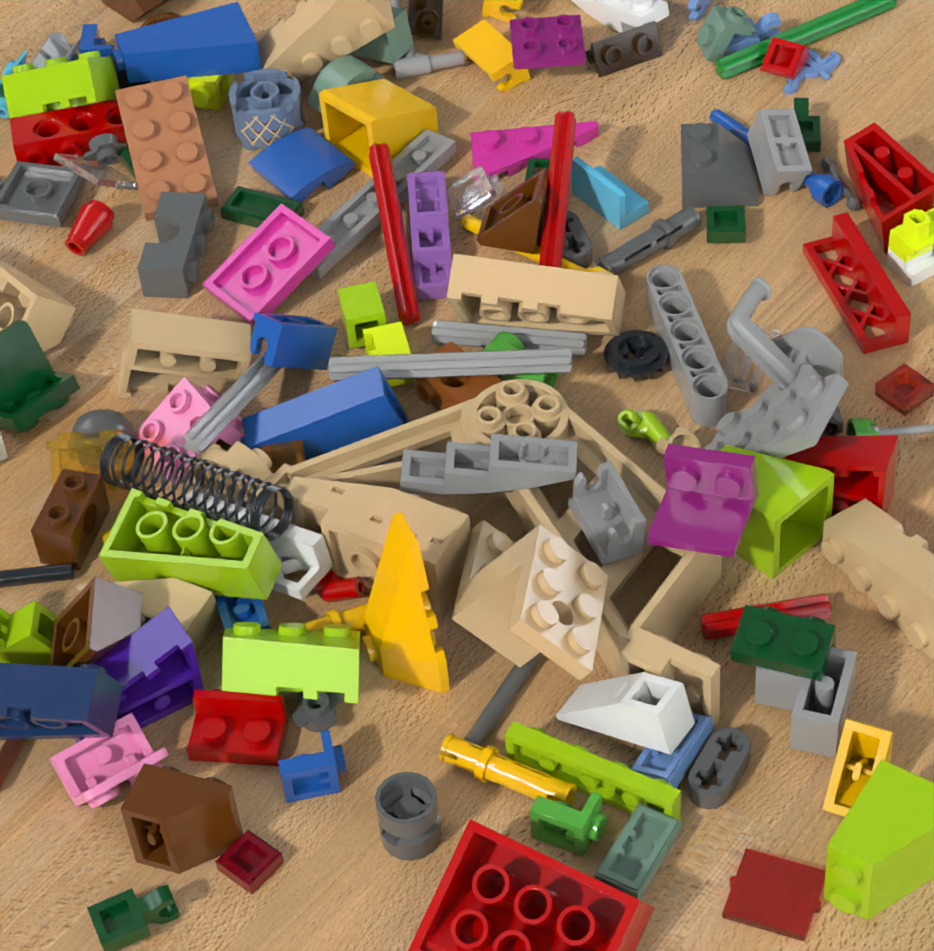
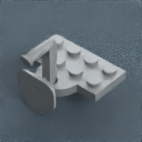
[704,277,849,458]

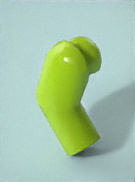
[617,409,672,446]

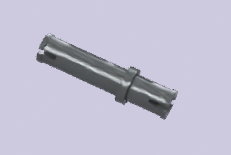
[595,205,701,275]

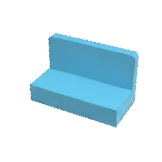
[571,157,649,230]

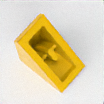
[822,718,894,817]

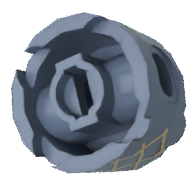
[228,68,306,151]

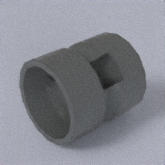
[375,772,442,861]

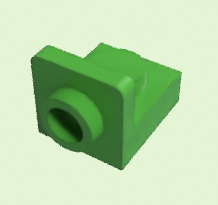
[530,792,607,857]

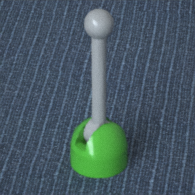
[846,418,934,436]

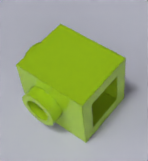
[337,281,386,349]

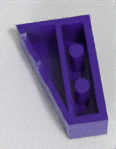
[74,606,204,743]

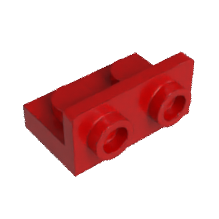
[187,689,288,766]

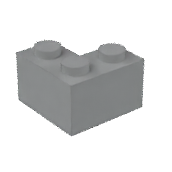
[755,647,857,758]

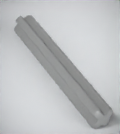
[431,320,588,356]

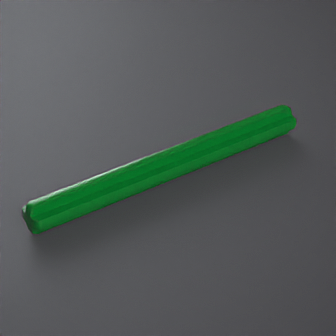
[715,0,897,79]

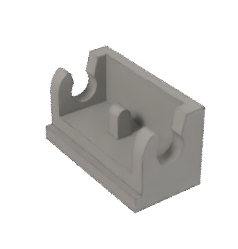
[747,109,812,196]
[568,461,646,565]

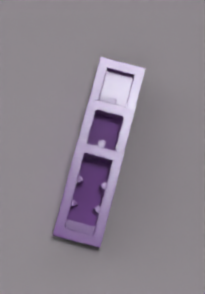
[407,171,452,300]

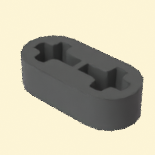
[562,211,592,269]
[688,727,751,809]

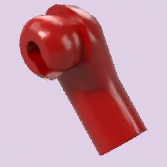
[306,570,365,602]

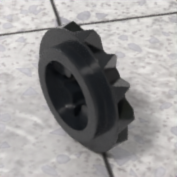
[604,330,669,382]

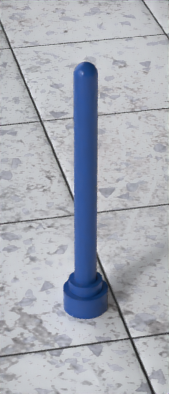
[710,109,844,208]

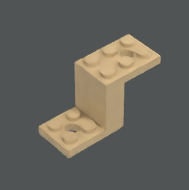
[451,520,608,680]

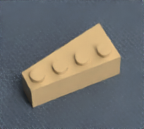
[257,0,395,83]
[446,254,625,336]
[821,498,934,662]

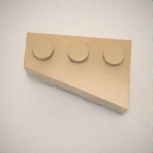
[119,308,251,398]

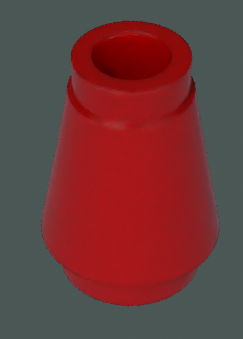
[65,199,115,256]

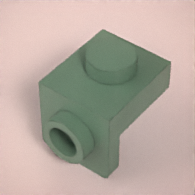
[696,5,755,62]

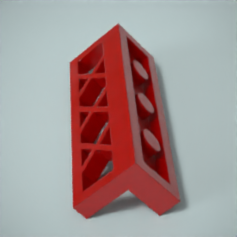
[803,212,911,354]

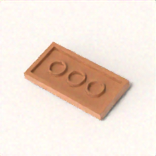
[115,75,219,221]

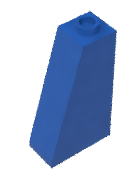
[112,2,262,83]
[240,366,409,471]

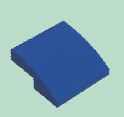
[248,127,355,202]

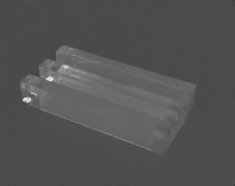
[721,325,781,394]

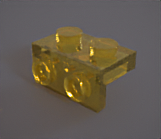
[46,430,138,491]

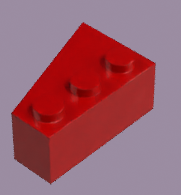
[844,122,934,254]

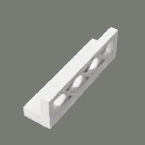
[182,489,333,600]

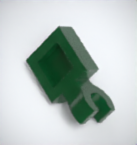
[793,98,821,152]
[87,885,180,951]

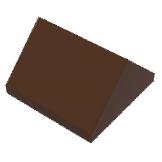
[476,168,549,254]

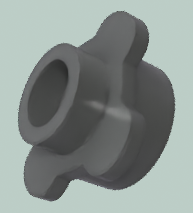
[84,133,128,165]
[292,692,341,732]

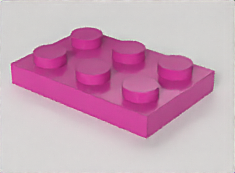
[202,203,336,327]

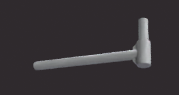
[390,0,465,79]

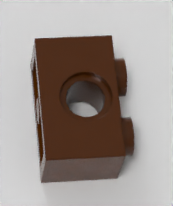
[31,468,110,570]

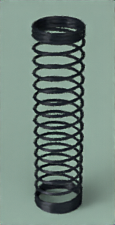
[100,433,294,541]

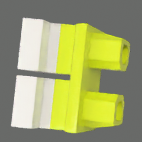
[886,208,934,287]

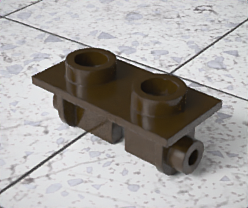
[408,0,443,40]
[586,21,662,77]

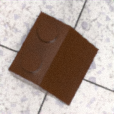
[49,576,145,667]

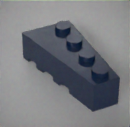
[0,663,123,740]

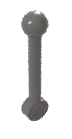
[820,157,862,211]

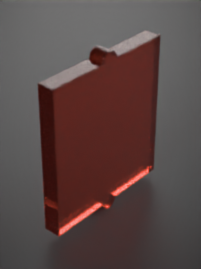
[722,848,826,942]

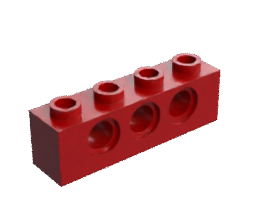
[10,99,128,166]

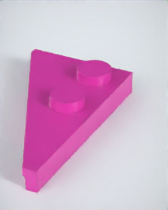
[470,121,599,190]

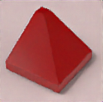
[760,37,810,80]

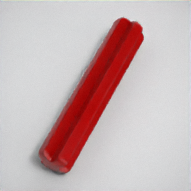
[700,593,831,640]

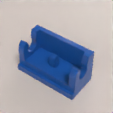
[250,312,337,370]

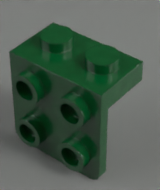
[0,320,80,433]
[730,605,836,681]

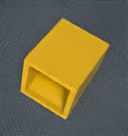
[319,79,439,177]

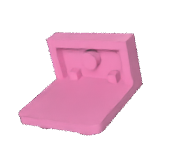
[134,377,244,483]
[49,712,169,809]

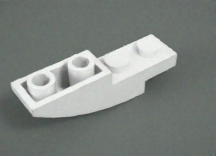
[571,0,670,33]

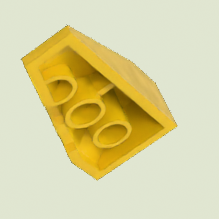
[361,511,450,693]

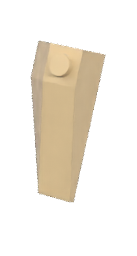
[0,259,76,352]

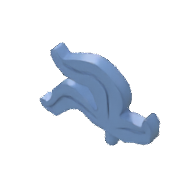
[783,49,841,95]

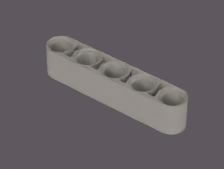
[646,265,728,427]

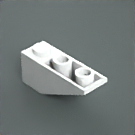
[556,672,695,755]

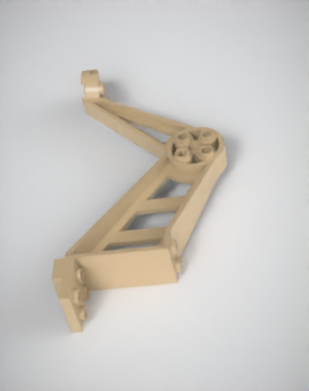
[189,379,722,727]

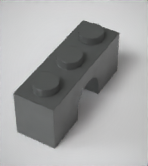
[137,192,215,298]

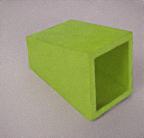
[719,445,834,579]
[824,759,934,920]

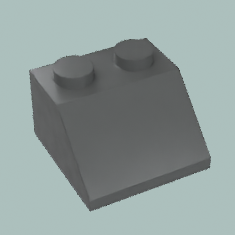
[681,123,758,208]

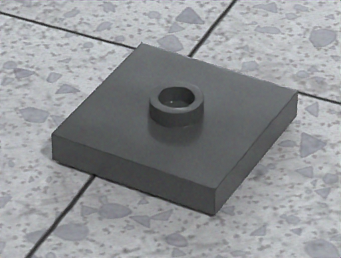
[0,161,87,228]

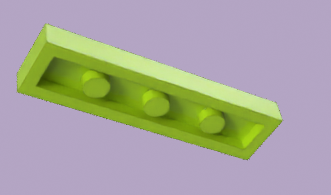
[505,721,681,820]

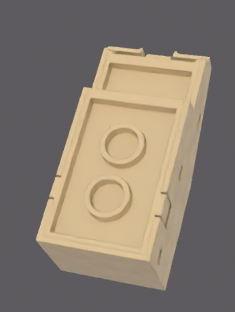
[286,476,471,620]

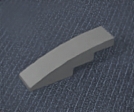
[400,434,577,495]

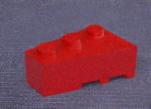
[782,435,899,516]

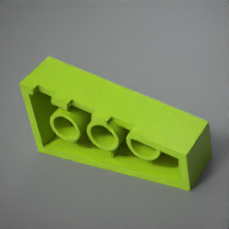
[98,488,283,600]

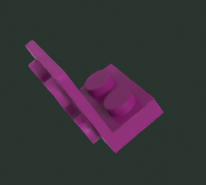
[510,14,586,69]
[647,444,758,557]

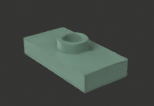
[594,803,682,900]

